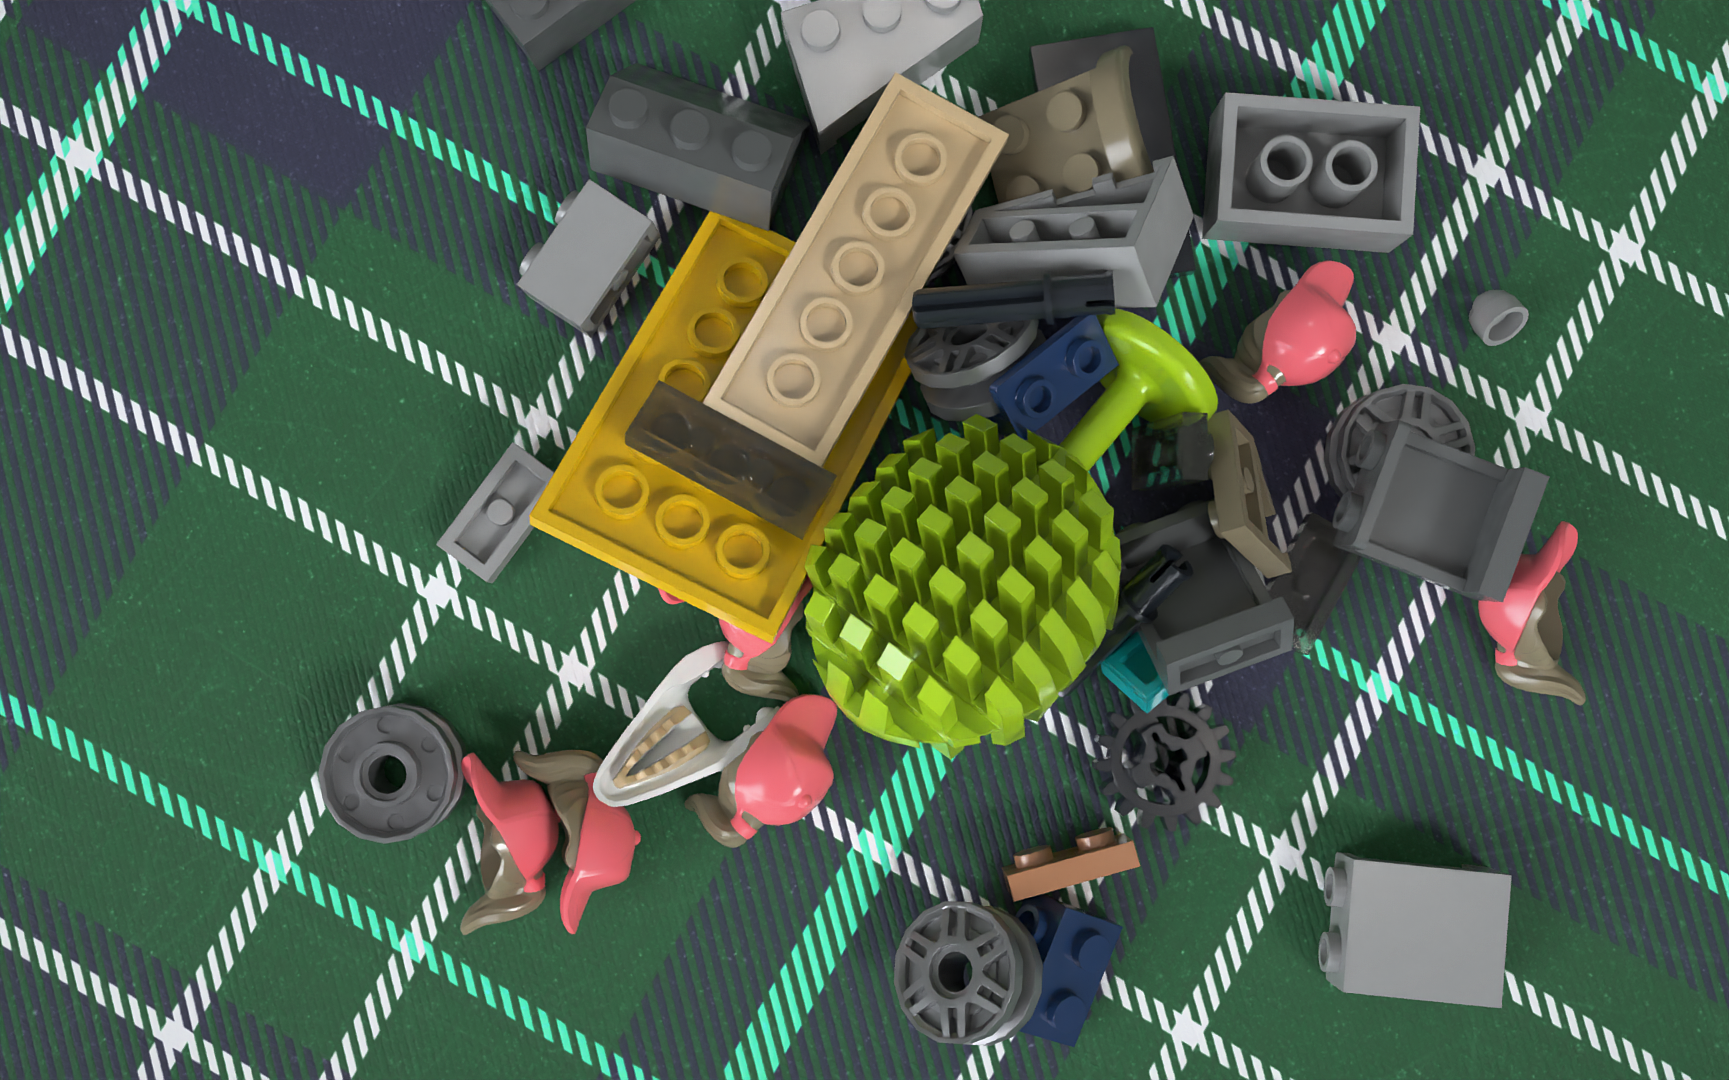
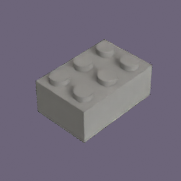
[1202,92,1420,253]

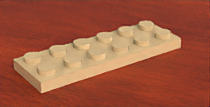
[702,72,1009,474]

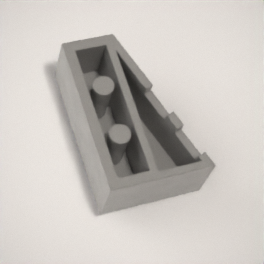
[953,156,1194,308]

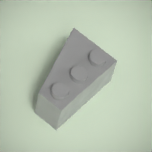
[780,0,983,154]

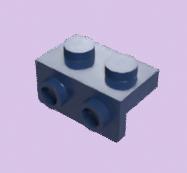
[986,315,1119,440]
[1015,893,1123,1047]

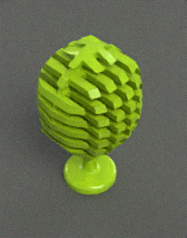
[804,308,1218,759]

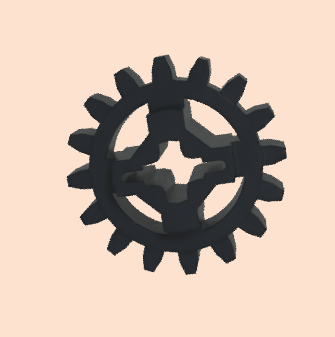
[1092,692,1236,831]

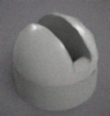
[1469,290,1529,346]

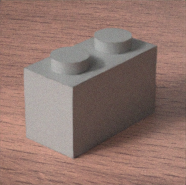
[517,179,661,338]

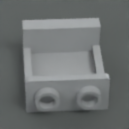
[1318,852,1512,1008]

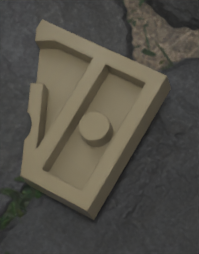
[1200,409,1292,578]

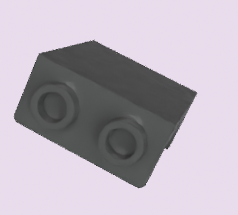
[1333,420,1550,602]
[1114,498,1294,695]

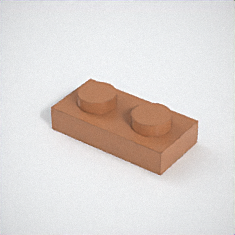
[1002,827,1140,902]

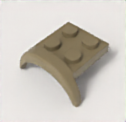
[978,45,1154,204]

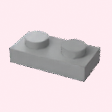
[436,442,554,583]

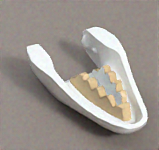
[593,641,780,807]

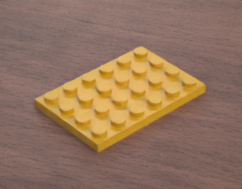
[529,211,918,644]

